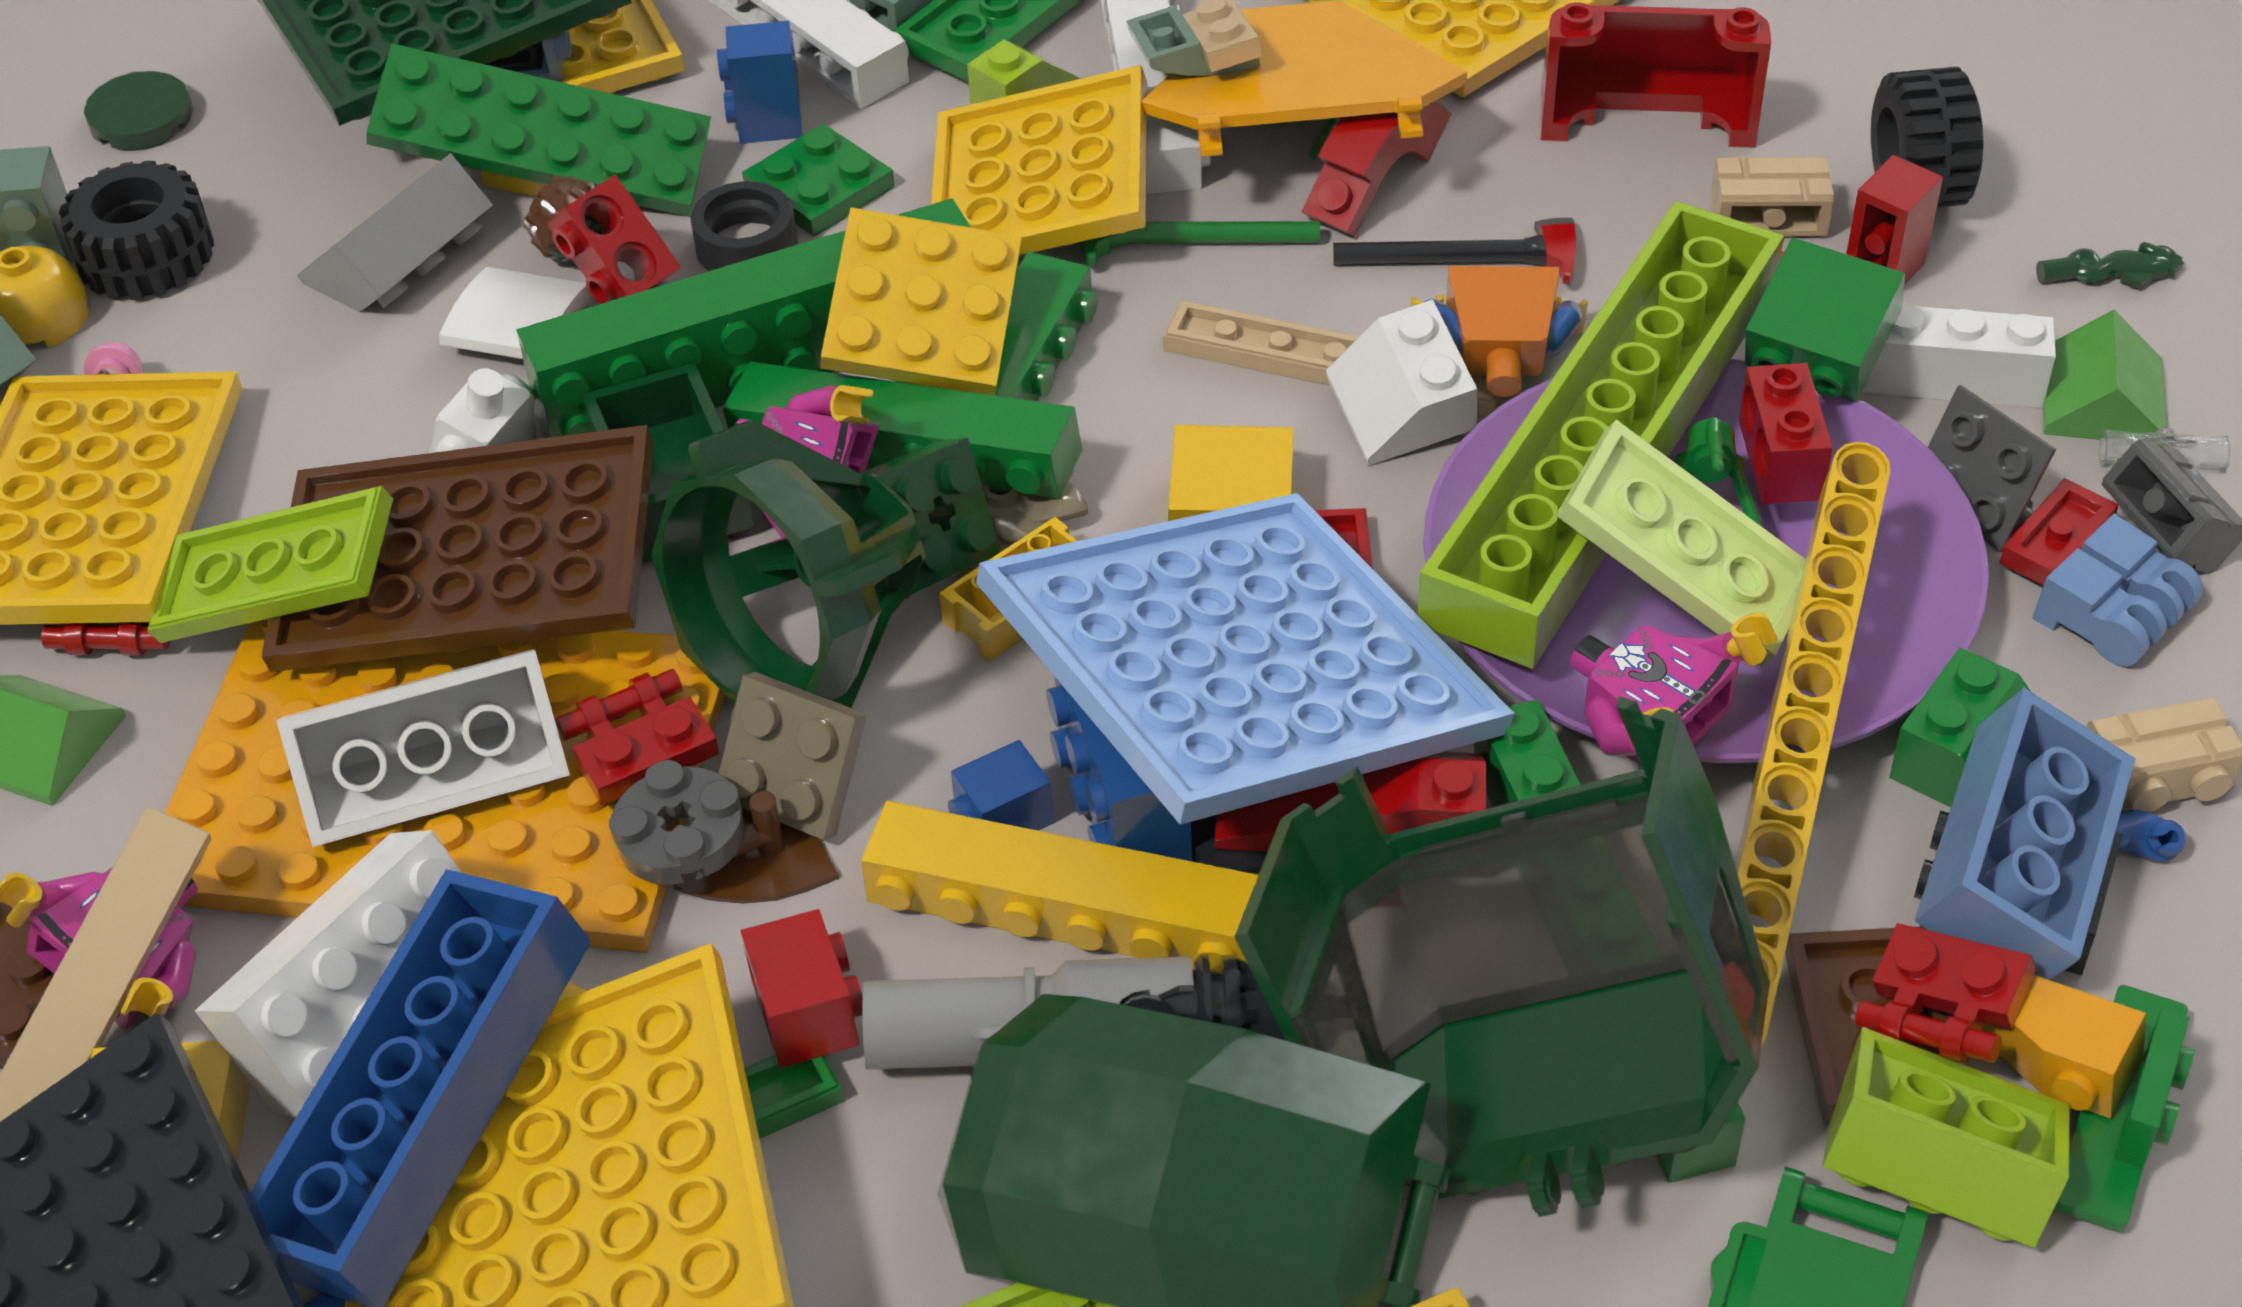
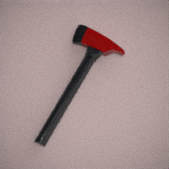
[1333,217,1576,285]

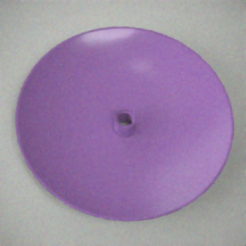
[1423,359,1989,763]

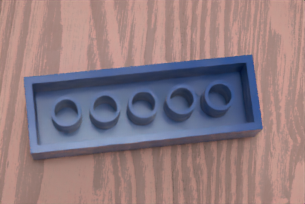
[251,869,592,1307]

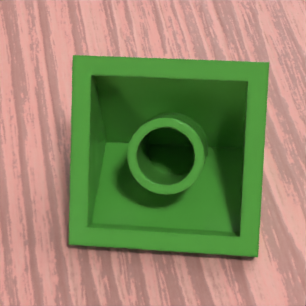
[2043,309,2167,446]
[0,675,126,806]

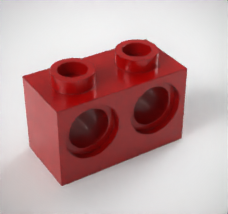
[547,174,681,304]
[1738,363,1833,504]

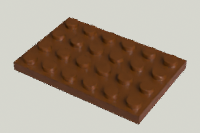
[261,425,654,672]

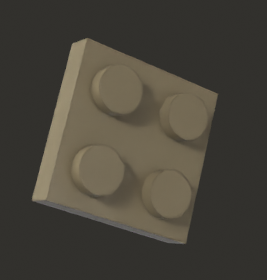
[718,672,867,840]

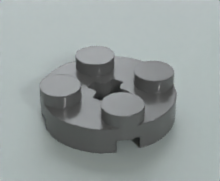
[609,760,745,885]

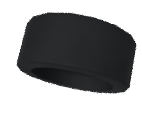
[690,181,798,271]

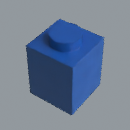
[948,739,1054,831]

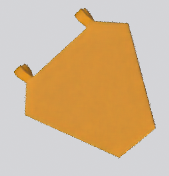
[1141,0,1467,157]

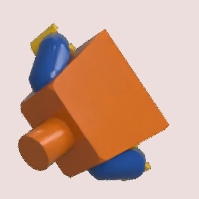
[1411,266,1588,397]

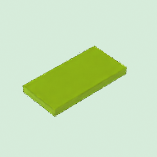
[147,486,393,643]

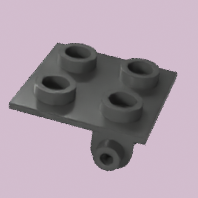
[1928,385,2056,552]

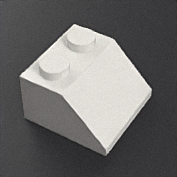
[1326,299,1477,466]

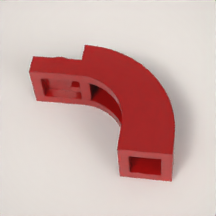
[1301,102,1451,237]

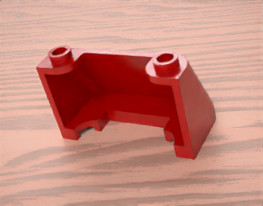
[1541,2,1771,148]

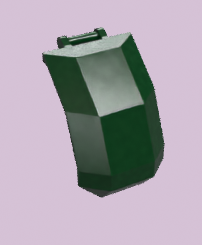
[937,994,1452,1307]

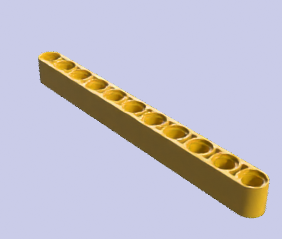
[1715,442,1890,1048]

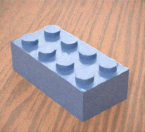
[1915,688,2136,980]

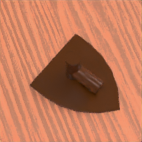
[673,791,839,904]

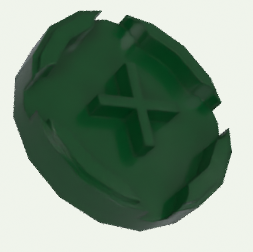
[84,71,193,150]

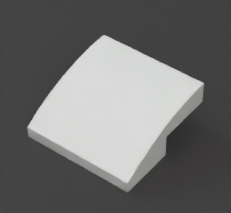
[439,267,589,359]

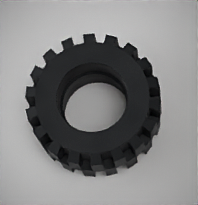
[1871,66,1984,208]
[59,161,214,300]

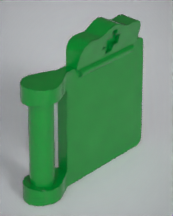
[1708,1166,1929,1307]

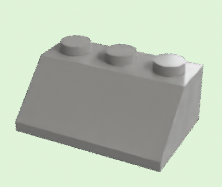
[296,153,493,312]

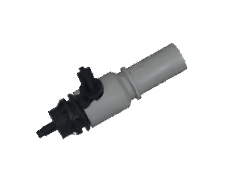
[863,954,1339,1069]

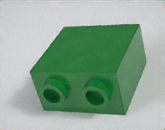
[1745,237,1905,402]

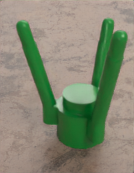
[1675,418,1763,527]

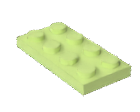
[1556,420,1805,667]

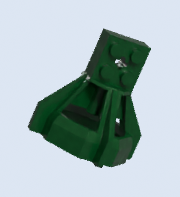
[651,420,1002,708]

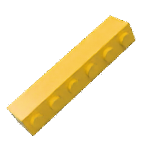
[861,800,1258,969]

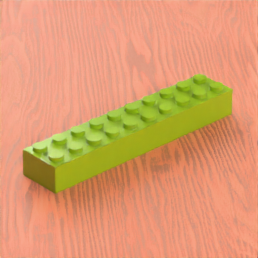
[1417,200,1784,669]

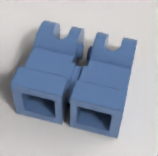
[2032,514,2203,666]

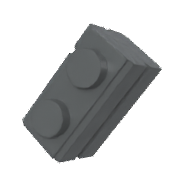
[2101,439,2242,573]

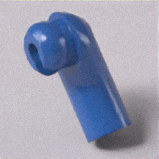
[2115,810,2187,862]

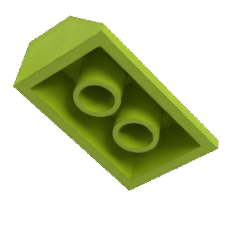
[1822,1027,2070,1248]

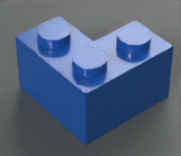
[717,21,803,144]

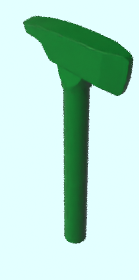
[1081,221,1320,267]

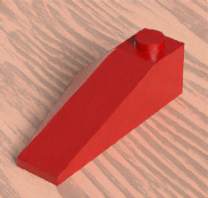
[1214,751,1486,852]

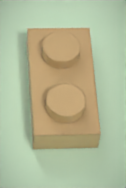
[1182,0,1263,72]

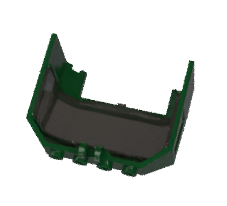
[1234,696,1770,1217]

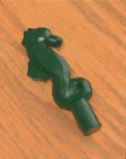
[2036,242,2184,290]

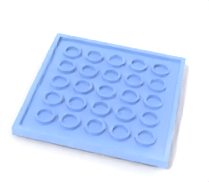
[976,493,1515,825]

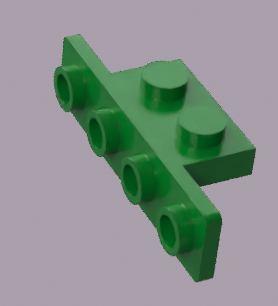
[2054,985,2195,1232]

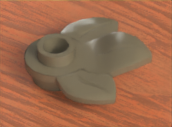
[983,469,1088,545]

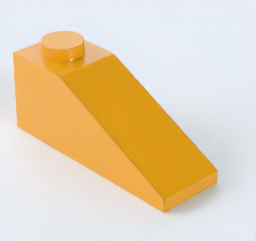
[1981,975,2146,1119]

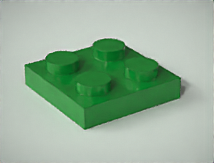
[742,123,895,237]

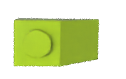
[967,40,1080,105]

